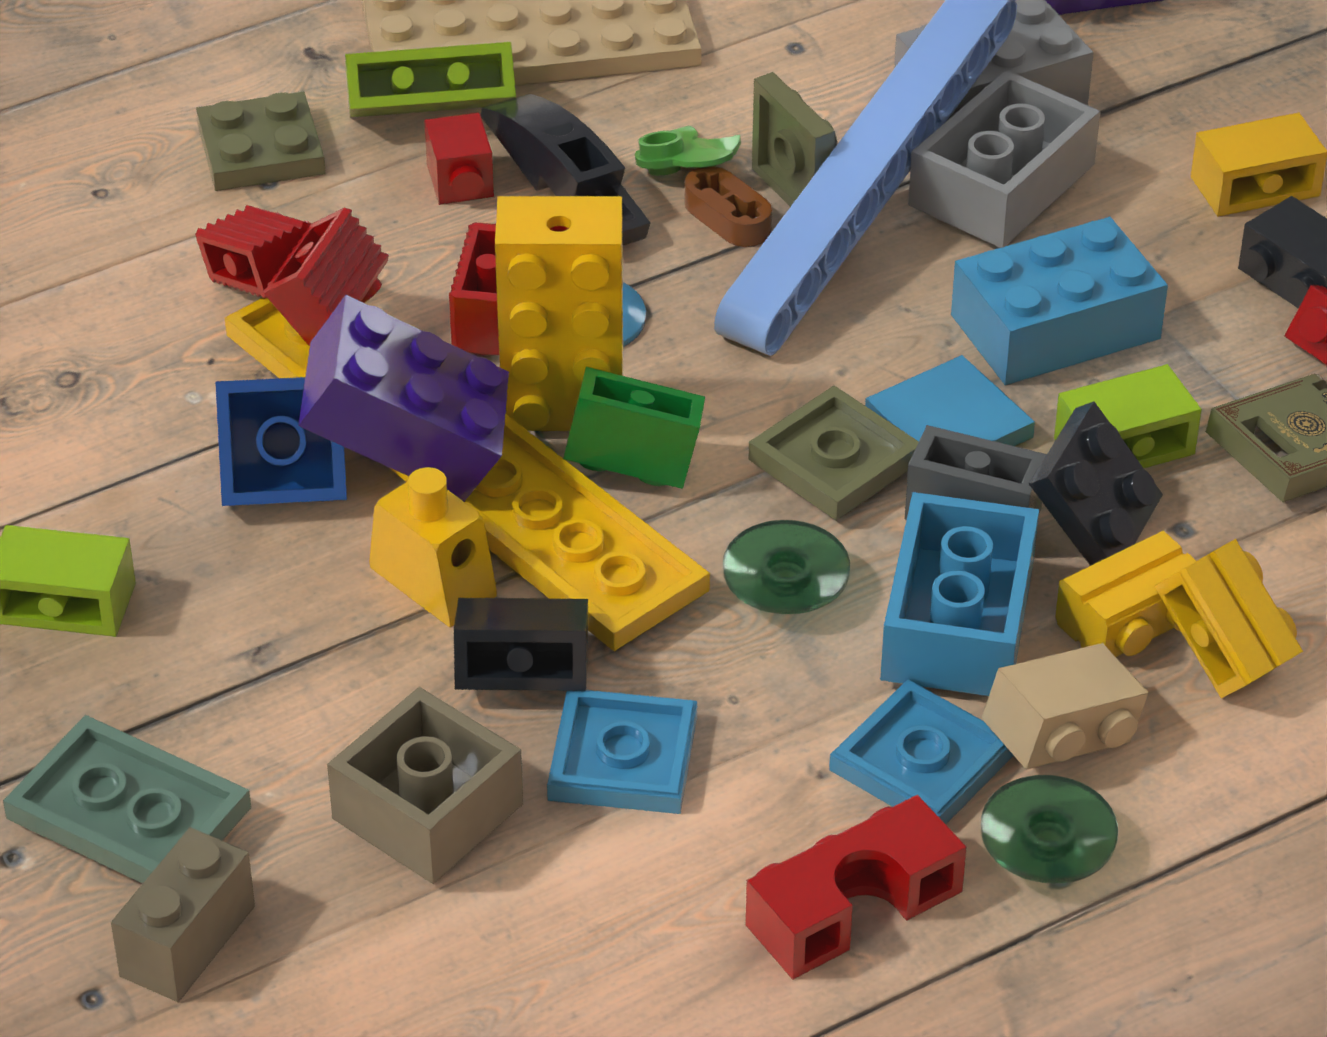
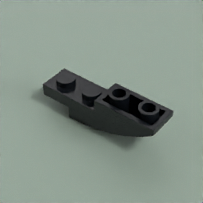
[480,94,651,246]

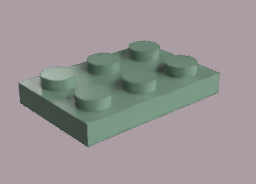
[3,715,251,884]

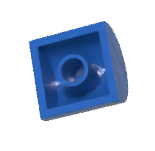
[215,377,347,506]

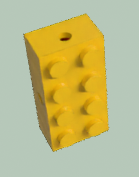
[495,196,623,431]

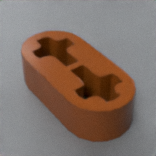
[685,166,772,247]

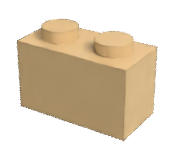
[981,643,1149,770]

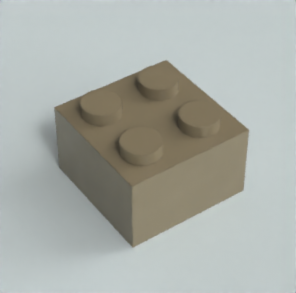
[327,687,523,884]

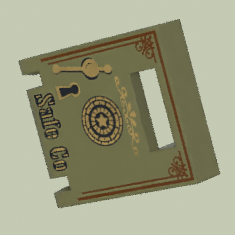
[1205,374,1327,502]

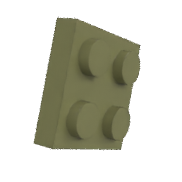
[752,72,837,207]
[196,91,325,191]
[748,385,919,521]

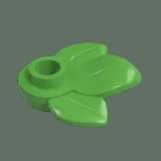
[635,126,741,176]

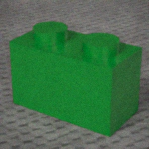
[563,367,705,489]

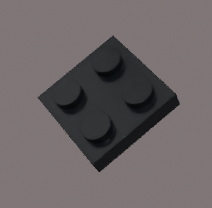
[1029,401,1163,566]

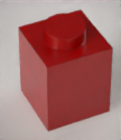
[424,112,494,205]

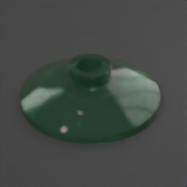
[723,520,850,614]
[980,775,1118,884]

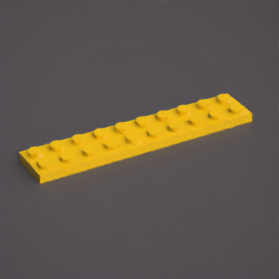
[225,297,710,651]

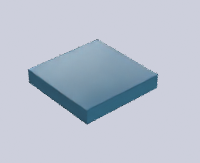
[865,355,1035,446]
[829,679,1014,824]
[547,690,697,814]

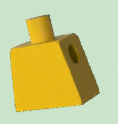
[369,467,497,628]

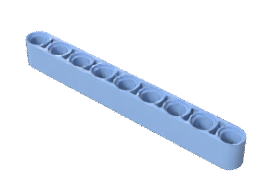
[714,0,1017,356]

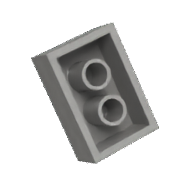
[894,0,1094,119]
[908,70,1100,248]

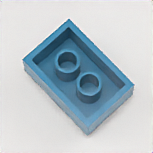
[951,217,1168,385]
[880,492,1039,696]

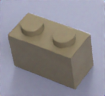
[111,827,255,1003]

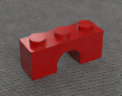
[745,794,967,980]

